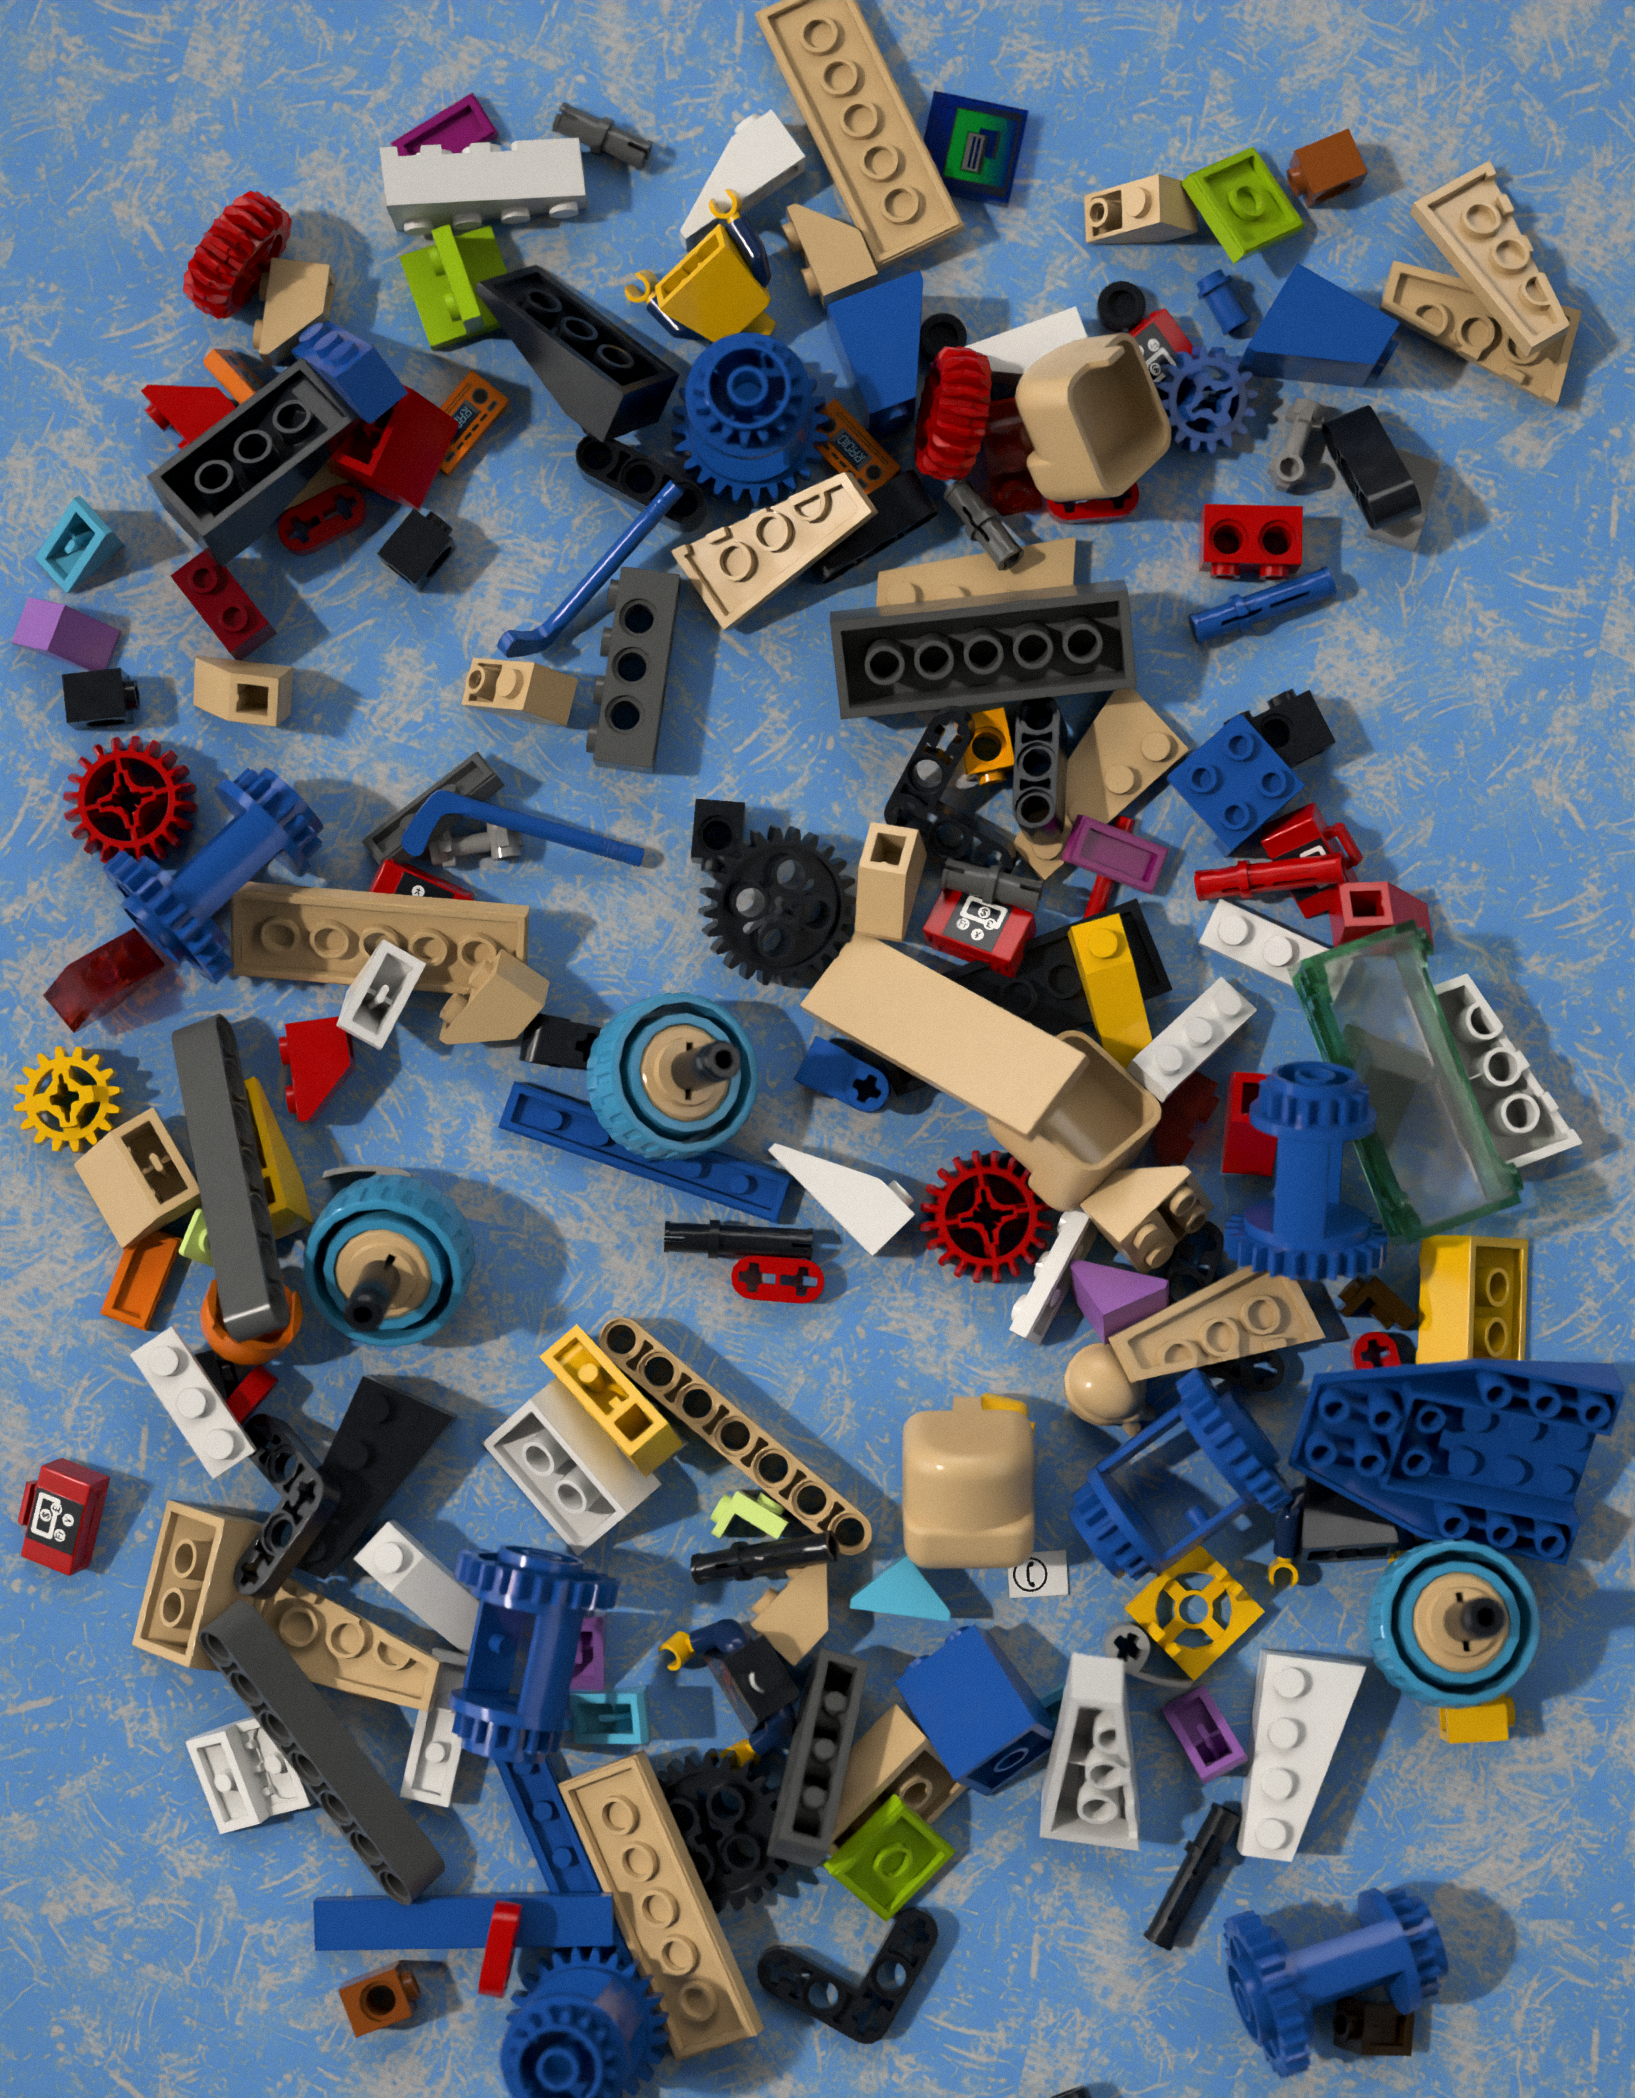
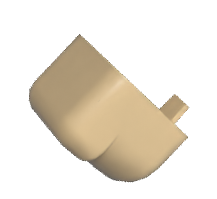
[1015,333,1171,502]
[986,1030,1162,1212]
[902,1397,1035,1569]

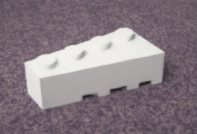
[379,138,588,236]
[1406,973,1583,1181]
[1235,1649,1367,1862]
[1040,1653,1140,1851]

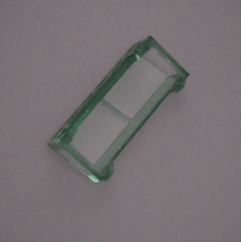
[1287,918,1524,1246]

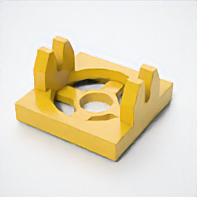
[1124,1545,1265,1681]

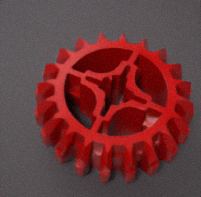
[183,191,292,319]
[914,346,992,481]
[63,736,198,864]
[920,1150,1053,1283]

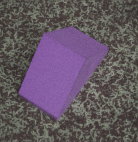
[11,597,121,671]
[1070,1258,1169,1345]
[570,1612,607,1690]
[1161,1684,1248,1784]

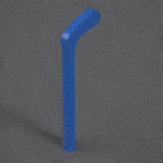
[497,479,685,658]
[401,790,645,867]

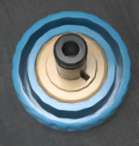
[586,992,759,1161]
[303,1174,476,1347]
[1365,1539,1541,1709]

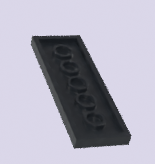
[881,898,1173,1097]

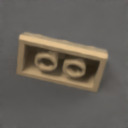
[132,1500,264,1672]
[828,1703,967,1856]

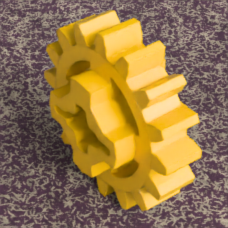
[14,1046,124,1153]

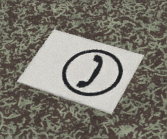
[1008,1550,1069,1598]

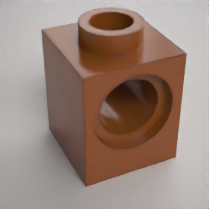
[1286,128,1368,208]
[338,1960,421,2038]

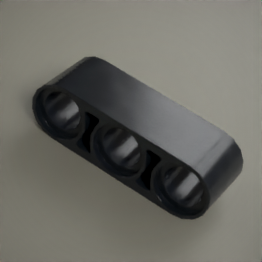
[1321,405,1422,531]
[575,435,707,533]
[809,469,940,586]
[1012,697,1068,845]

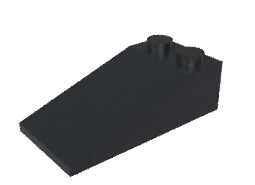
[475,265,680,443]
[147,358,362,568]

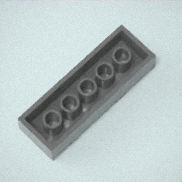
[830,579,1137,720]

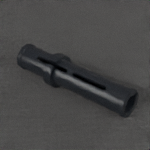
[664,1219,813,1260]
[690,1530,839,1585]
[1143,1802,1241,1951]

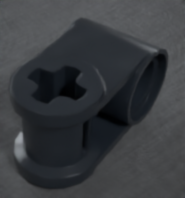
[519,1013,601,1070]

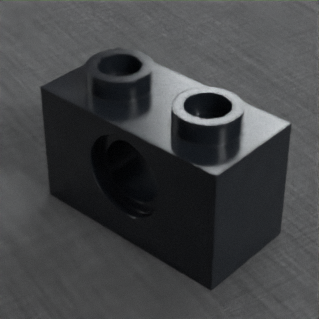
[1223,689,1336,768]

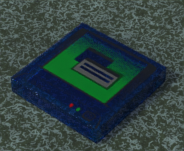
[923,91,1029,208]

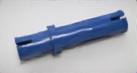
[1188,566,1337,645]

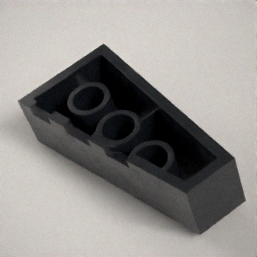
[285,1375,459,1580]

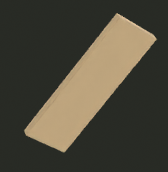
[754,0,965,272]
[231,882,530,995]
[800,932,1090,1143]
[558,1750,765,2062]

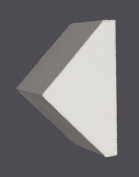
[336,939,426,1050]

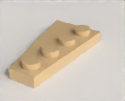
[1410,160,1570,357]
[1379,260,1582,408]
[671,472,878,630]
[876,537,1076,607]
[1013,688,1189,882]
[1108,1266,1326,1383]
[254,1577,444,1712]

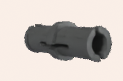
[552,102,653,171]
[943,478,1025,571]
[940,857,1044,912]

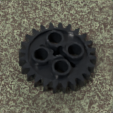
[698,825,857,986]
[656,1748,790,1914]

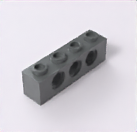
[586,566,681,775]
[767,1648,869,1868]

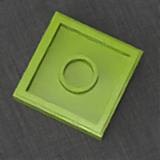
[1181,146,1306,264]
[823,1793,957,1922]

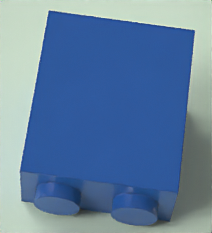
[1237,263,1400,388]
[827,270,923,438]
[894,1624,1057,1797]

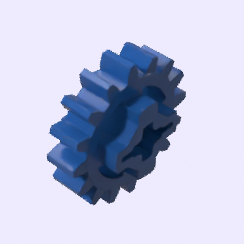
[1154,346,1258,453]

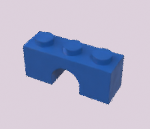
[291,320,408,424]

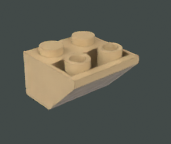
[73,1107,202,1250]
[1080,1166,1214,1275]

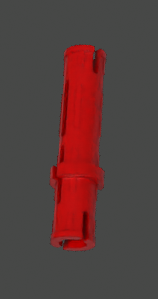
[1194,851,1347,902]

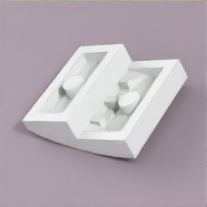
[185,1716,317,1834]

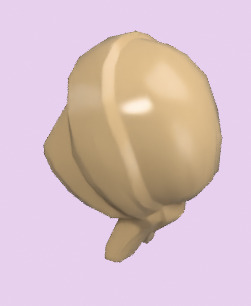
[1063,1343,1155,1437]

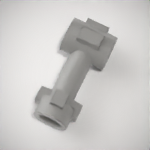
[1267,398,1324,493]
[429,823,524,868]

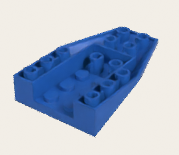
[1288,1359,1625,1566]

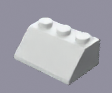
[482,1378,662,1556]

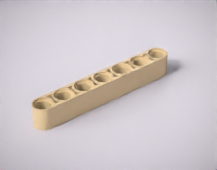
[598,1317,872,1556]

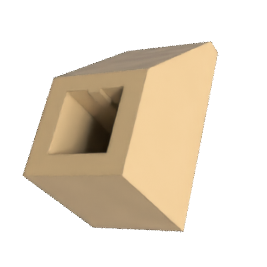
[1084,174,1198,245]
[781,203,878,308]
[253,257,336,366]
[193,656,293,727]
[461,658,578,726]
[855,822,927,943]
[439,949,550,1045]
[750,1562,828,1666]

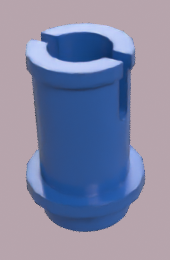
[1196,269,1251,335]

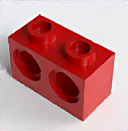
[1199,504,1303,581]

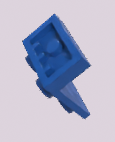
[1167,714,1305,857]

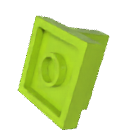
[399,224,507,351]

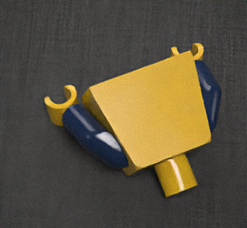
[625,189,775,342]

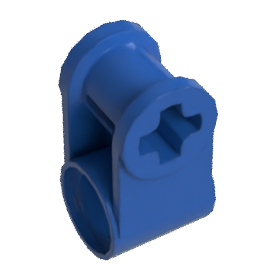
[793,1036,891,1113]

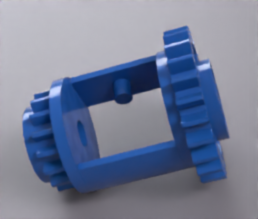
[671,333,829,507]
[102,768,324,985]
[1224,1061,1388,1282]
[1068,1367,1294,1581]
[448,1545,620,1764]
[1223,1888,1448,2078]
[500,1946,670,2098]

